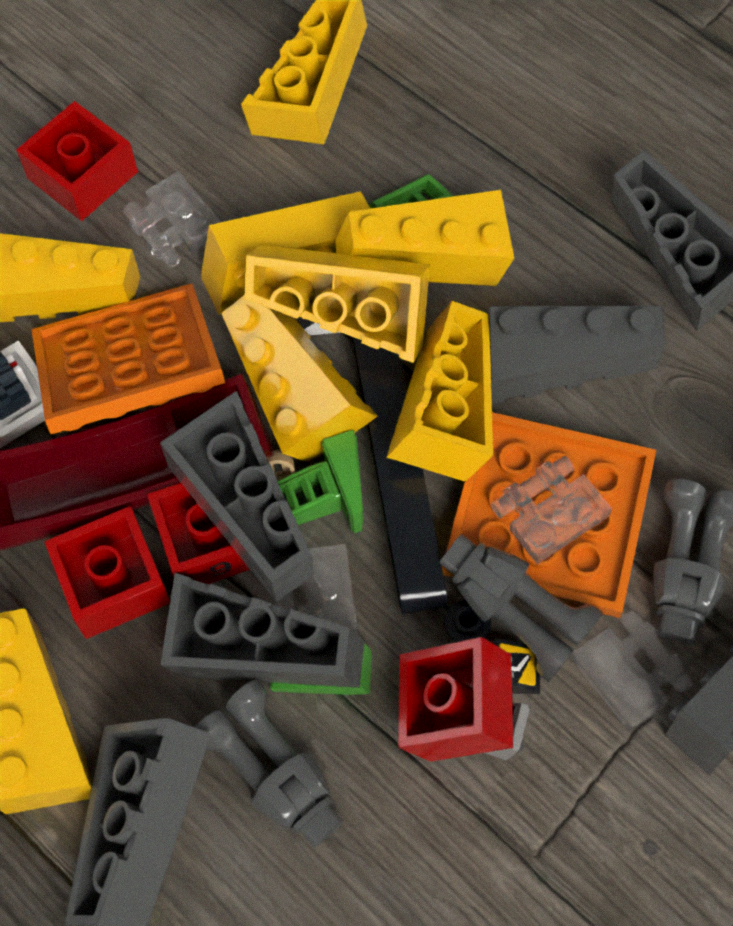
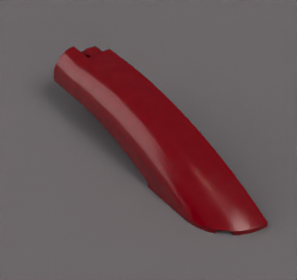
[0,374,274,551]

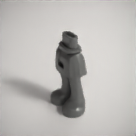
[653,479,733,644]
[439,534,604,682]
[195,679,344,848]

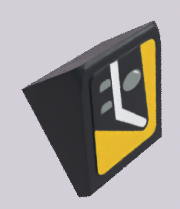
[493,639,540,694]

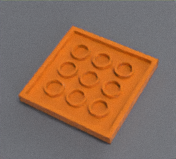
[31,283,225,435]
[442,412,657,618]

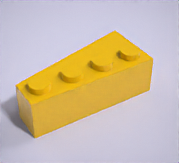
[241,0,367,144]
[335,190,514,286]
[201,191,370,315]
[0,233,141,322]
[244,245,430,363]
[221,295,378,463]
[387,301,493,482]
[0,608,93,814]

